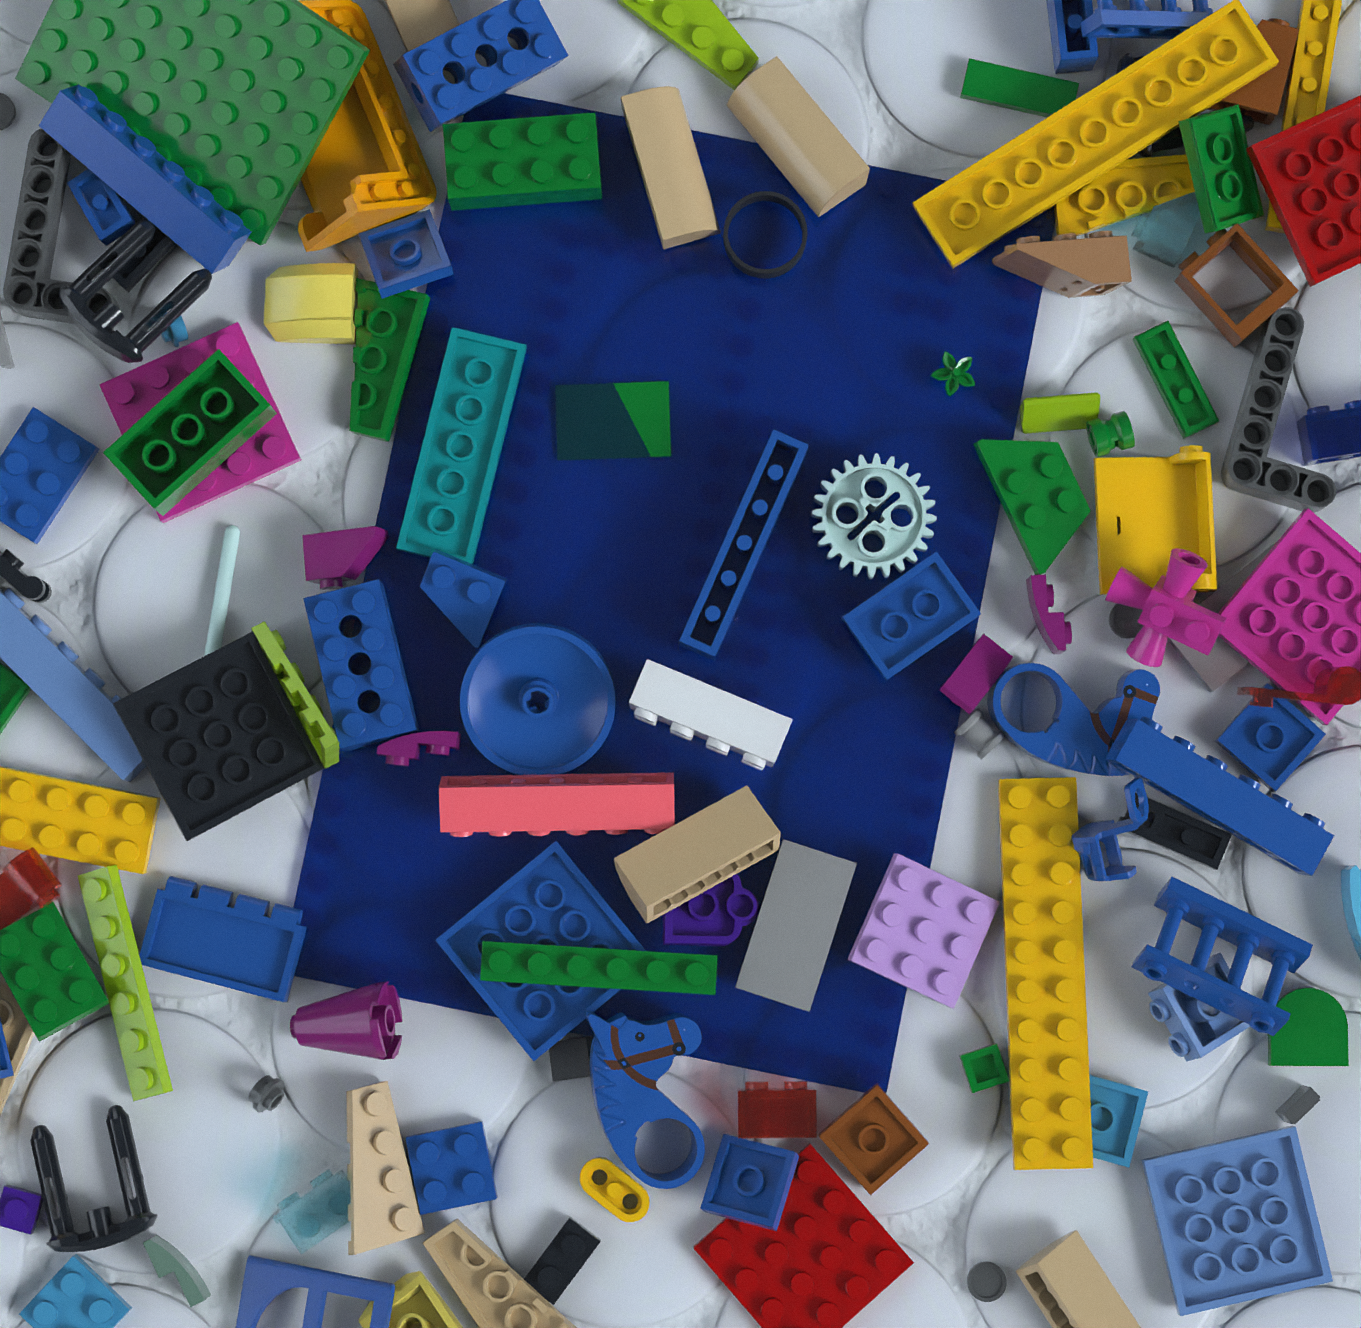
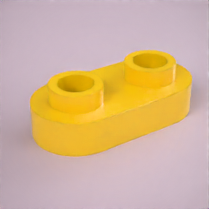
[580,1157,650,1222]

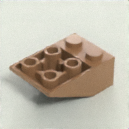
[992,231,1132,298]

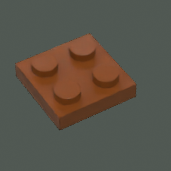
[818,1083,929,1195]

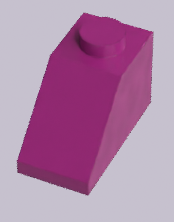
[302,526,389,590]

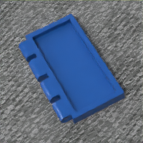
[139,876,307,1002]

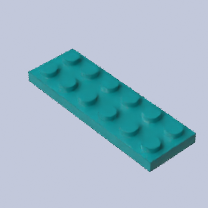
[396,327,527,564]

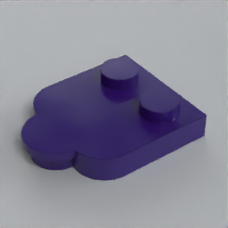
[663,874,759,946]

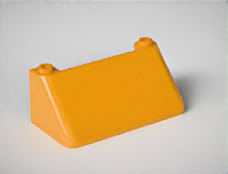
[298,0,437,252]

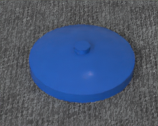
[460,623,616,775]

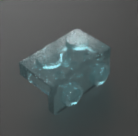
[272,1169,351,1254]

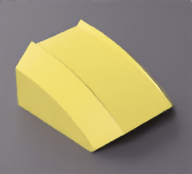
[264,263,359,344]
[359,1271,463,1328]

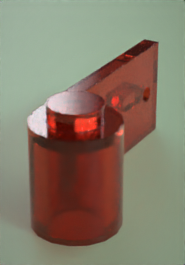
[1237,666,1361,708]
[0,847,62,930]

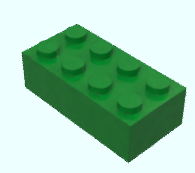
[443,113,602,211]
[103,349,277,516]

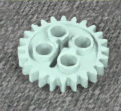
[811,453,937,579]

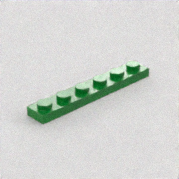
[480,941,718,995]

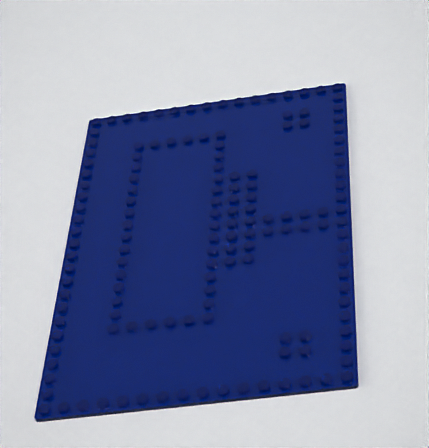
[293,93,1055,1093]

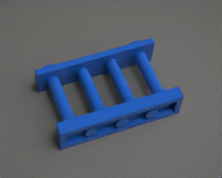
[1080,0,1213,39]
[1131,877,1313,1036]

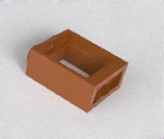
[1174,223,1299,348]

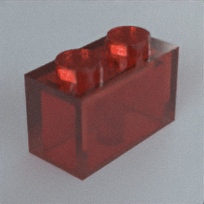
[737,1081,817,1138]

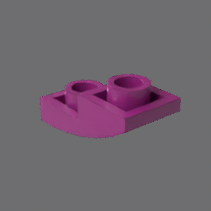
[1026,574,1072,654]
[940,633,1013,714]
[377,731,461,766]

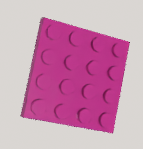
[99,322,302,523]
[1218,508,1361,725]

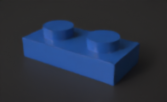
[67,169,136,246]

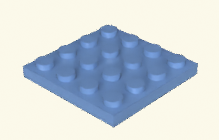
[1141,1125,1333,1316]

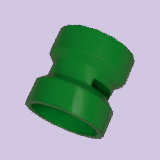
[1086,411,1135,457]

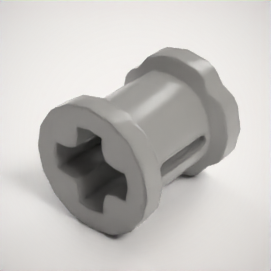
[954,708,1006,760]

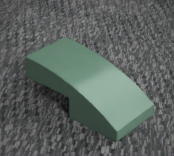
[143,1235,211,1307]

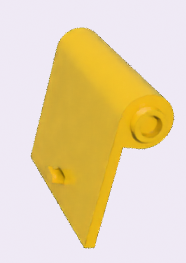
[1093,445,1217,595]

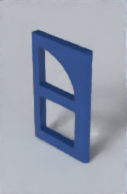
[236,1255,395,1328]

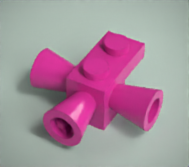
[1105,548,1227,667]

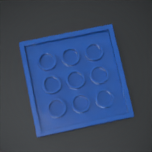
[435,841,646,1061]

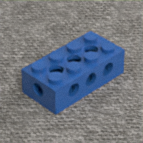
[393,0,569,132]
[303,579,420,752]

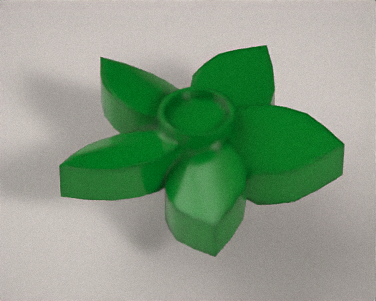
[930,351,975,397]

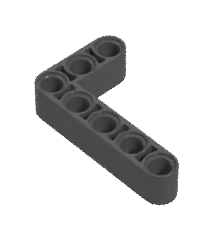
[3,128,120,324]
[1221,307,1336,513]

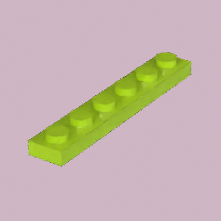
[78,865,173,1102]

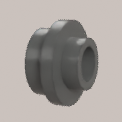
[248,1075,284,1113]

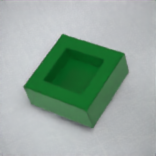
[959,1043,1009,1093]

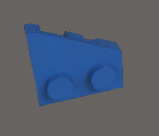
[420,549,507,648]

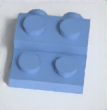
[1148,952,1250,1062]

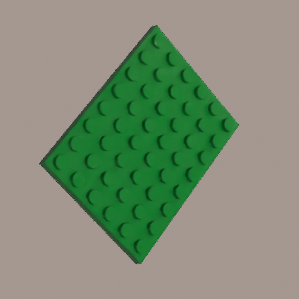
[15,0,370,246]

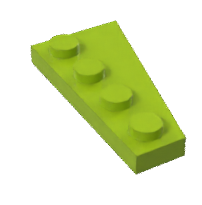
[617,0,759,90]
[251,621,340,769]

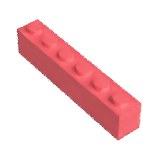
[439,773,675,837]

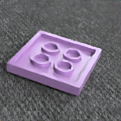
[847,853,1000,1009]

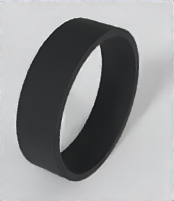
[723,191,807,279]

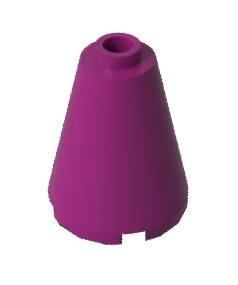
[290,982,402,1060]

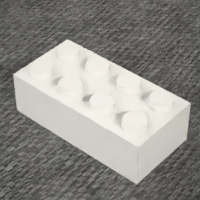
[629,659,793,771]

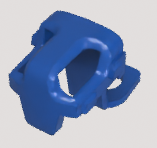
[1072,777,1149,882]

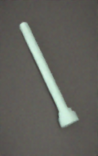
[204,525,240,656]

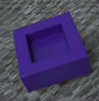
[0,1185,43,1235]

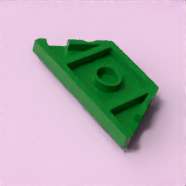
[973,439,1091,575]

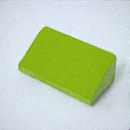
[1019,392,1100,434]

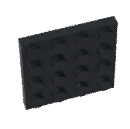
[113,631,325,841]

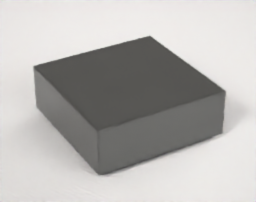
[549,1037,590,1081]
[1275,1085,1320,1124]

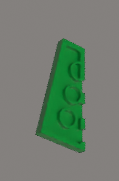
[349,278,430,442]

